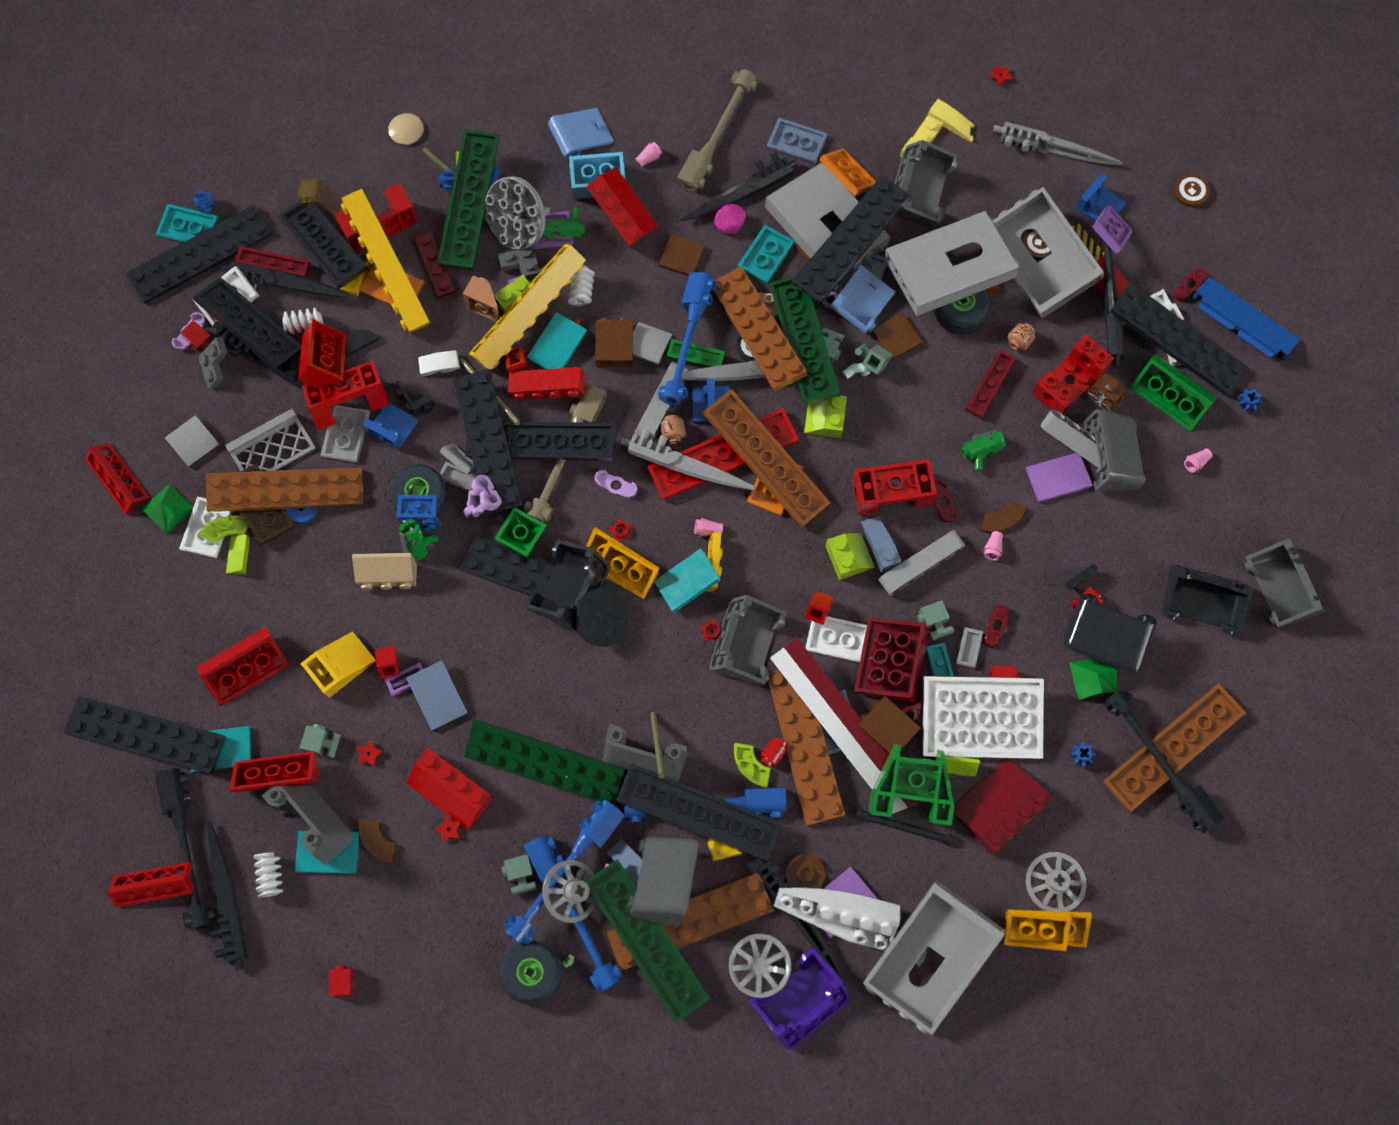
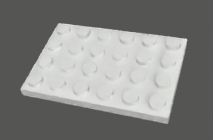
[923,676,1044,758]

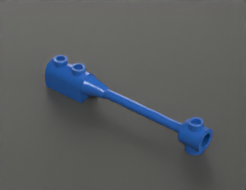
[658,272,717,406]
[625,788,786,822]
[504,800,625,945]
[523,835,622,992]

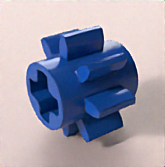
[439,170,455,192]
[193,190,215,213]
[1238,389,1263,412]
[1069,742,1096,768]

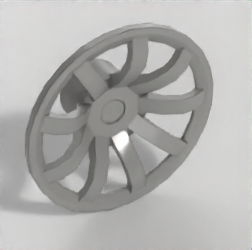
[1026,852,1087,912]
[543,860,597,923]
[729,934,791,998]

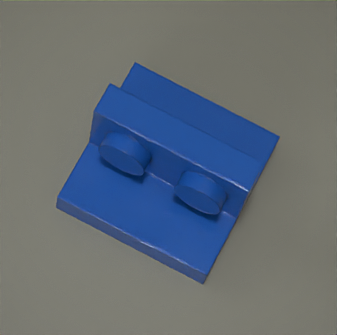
[692,379,729,423]

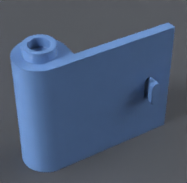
[548,108,614,160]
[830,265,895,334]

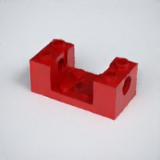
[335,183,418,253]
[1032,334,1114,414]
[302,361,390,430]
[852,459,937,515]

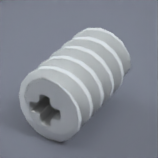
[568,266,595,306]
[283,308,323,334]
[254,852,283,897]

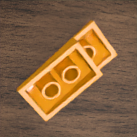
[586,527,660,599]
[1004,910,1092,951]

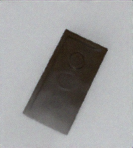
[240,464,295,546]

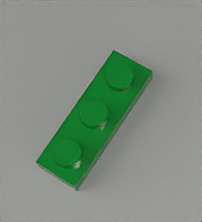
[667,339,725,368]

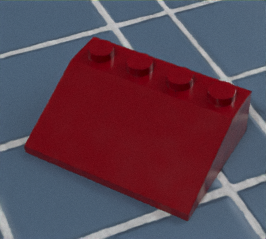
[854,617,930,704]
[953,758,1053,855]

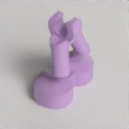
[463,475,502,518]

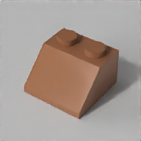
[463,276,500,322]

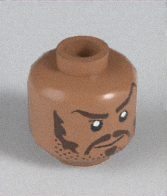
[1008,323,1036,351]
[660,415,686,444]

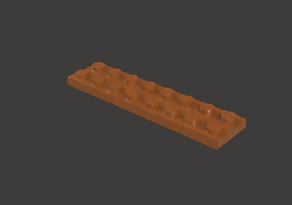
[713,267,808,392]
[702,389,830,528]
[206,468,364,512]
[768,670,846,826]
[1102,683,1246,813]
[607,873,774,971]

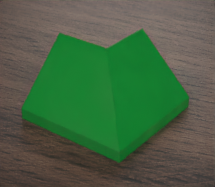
[141,484,194,534]
[494,507,547,557]
[1069,659,1117,700]

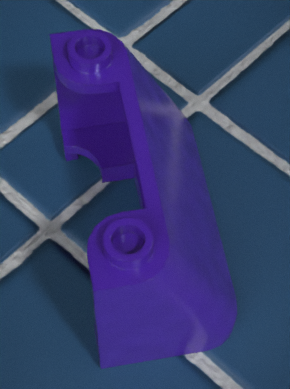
[749,948,850,1050]

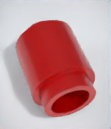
[760,737,788,768]

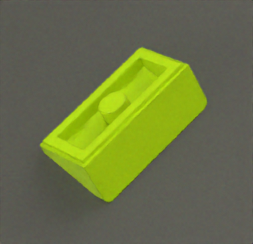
[226,535,250,574]
[945,755,980,777]

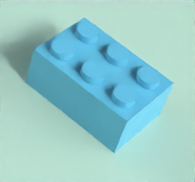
[569,152,625,199]

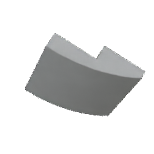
[633,322,673,366]
[165,415,219,467]

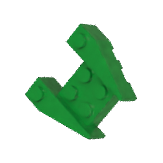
[868,743,954,826]

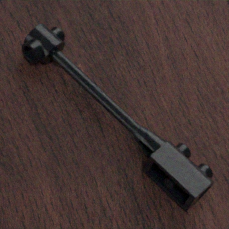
[1105,690,1225,834]
[155,768,214,931]

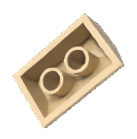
[352,553,417,590]

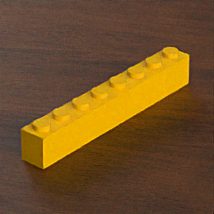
[341,189,430,333]
[469,244,586,370]

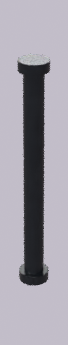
[855,807,952,846]

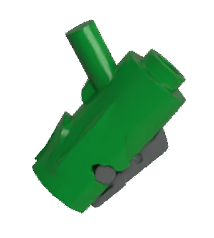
[544,208,585,242]
[961,430,1006,472]
[399,520,438,560]

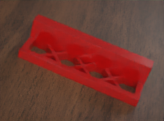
[85,443,150,515]
[107,862,194,907]

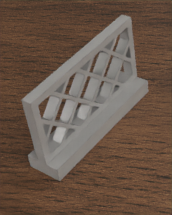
[225,409,316,471]

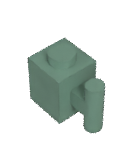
[822,327,844,363]
[855,343,893,374]
[917,600,954,640]
[300,724,341,758]
[502,854,537,896]

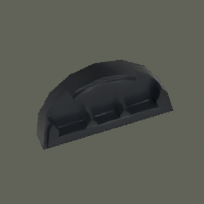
[345,329,380,357]
[1065,563,1098,590]

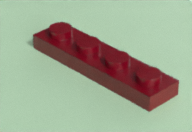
[414,230,456,299]
[235,246,311,277]
[965,349,1016,419]

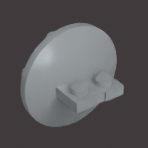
[485,176,550,250]

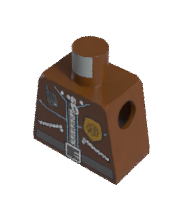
[1084,373,1126,412]

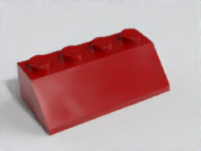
[587,167,658,247]
[298,319,346,388]
[197,627,289,706]
[406,748,493,831]
[230,751,320,793]

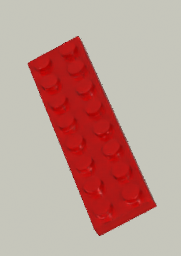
[647,408,799,501]

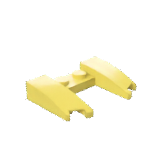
[900,99,974,157]

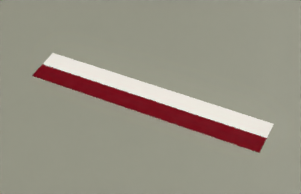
[770,638,924,814]

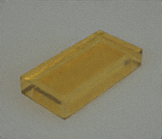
[298,177,319,203]

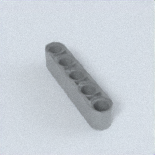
[634,362,690,440]
[1041,409,1100,468]
[879,530,966,596]

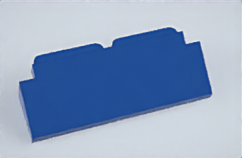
[1192,277,1300,361]

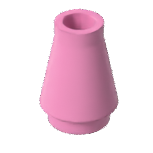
[636,142,662,167]
[1184,449,1213,473]
[694,518,723,537]
[983,531,1003,561]

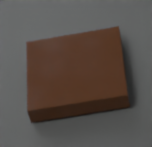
[659,234,705,276]
[872,313,922,360]

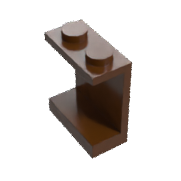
[595,318,634,367]
[858,696,920,754]

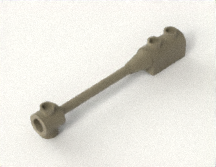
[677,70,758,192]
[523,385,607,523]

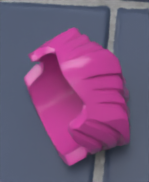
[715,204,746,235]

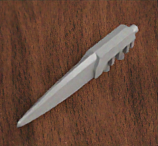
[993,122,1122,165]
[671,361,765,381]
[621,429,755,490]

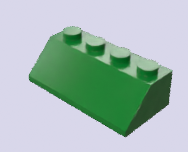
[1130,354,1217,431]

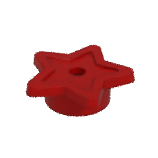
[989,65,1012,86]
[608,519,633,541]
[700,619,721,642]
[357,741,382,766]
[435,816,461,842]

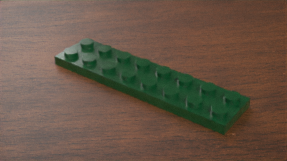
[437,129,500,270]
[769,276,841,406]
[464,719,626,806]
[584,859,710,1023]

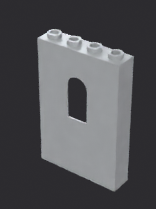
[765,163,890,272]
[993,187,1104,318]
[885,211,1019,316]
[863,880,1005,1035]

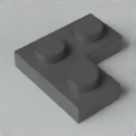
[498,247,540,280]
[199,337,228,389]

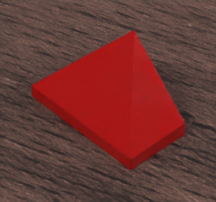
[506,345,530,371]

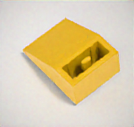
[301,632,376,698]

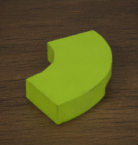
[198,515,249,545]
[734,743,770,788]

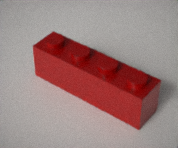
[508,367,586,401]

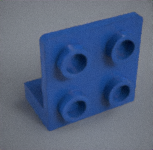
[1076,173,1126,222]
[363,403,418,450]
[397,495,441,531]

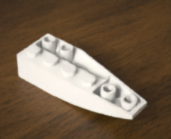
[774,888,900,951]

